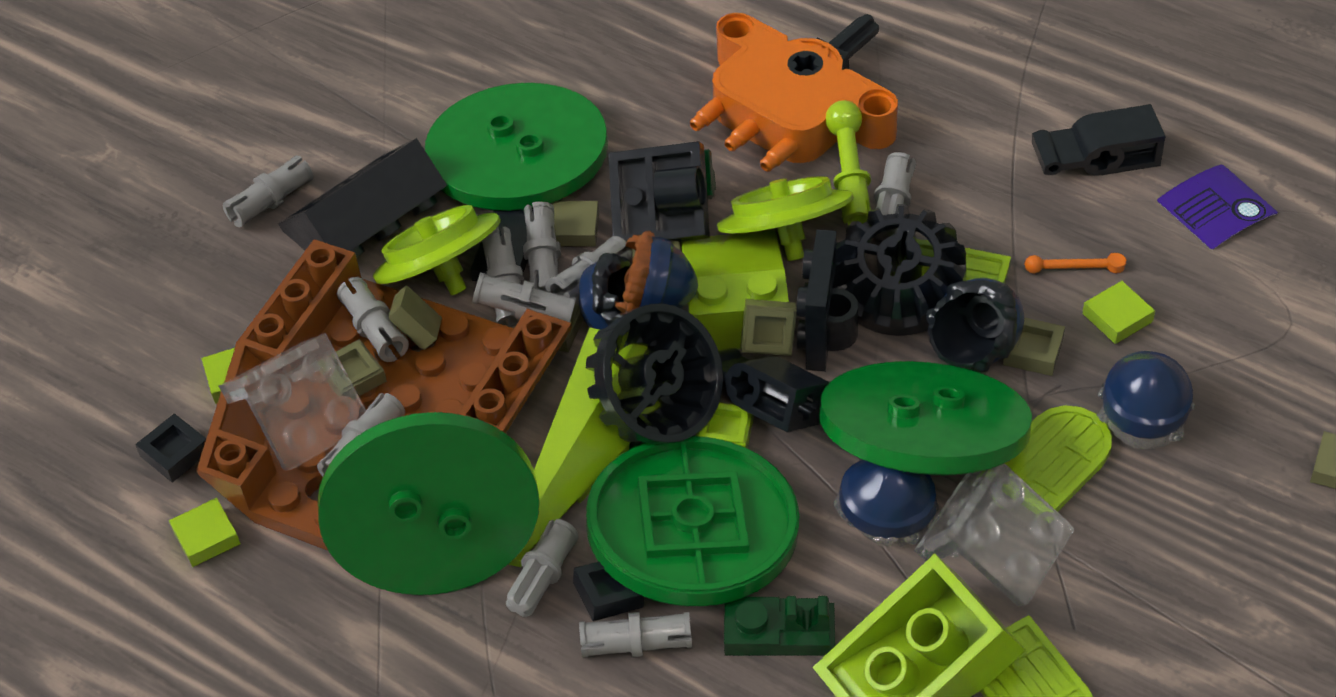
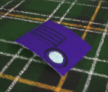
[1157,164,1278,250]

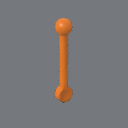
[1024,253,1127,274]

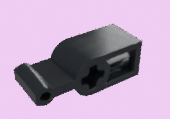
[1031,104,1166,176]
[718,348,829,433]

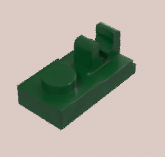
[724,596,835,656]

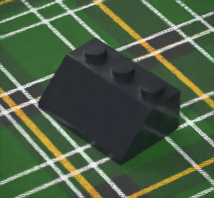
[278,138,447,258]

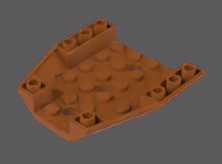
[197,239,572,551]

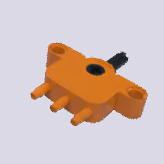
[690,13,898,172]

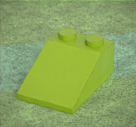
[681,230,789,350]
[812,553,1026,697]

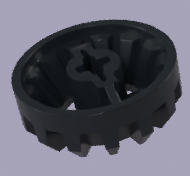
[835,204,966,336]
[586,304,723,444]

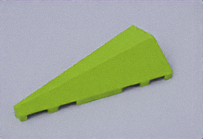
[509,328,661,568]

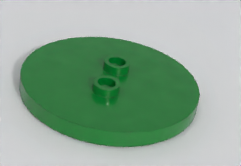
[425,83,608,211]
[820,361,1032,475]
[318,412,540,595]
[586,436,800,606]

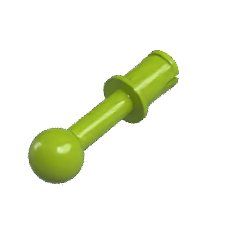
[826,100,871,226]

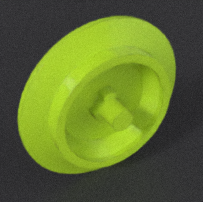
[717,176,854,261]
[373,205,501,295]

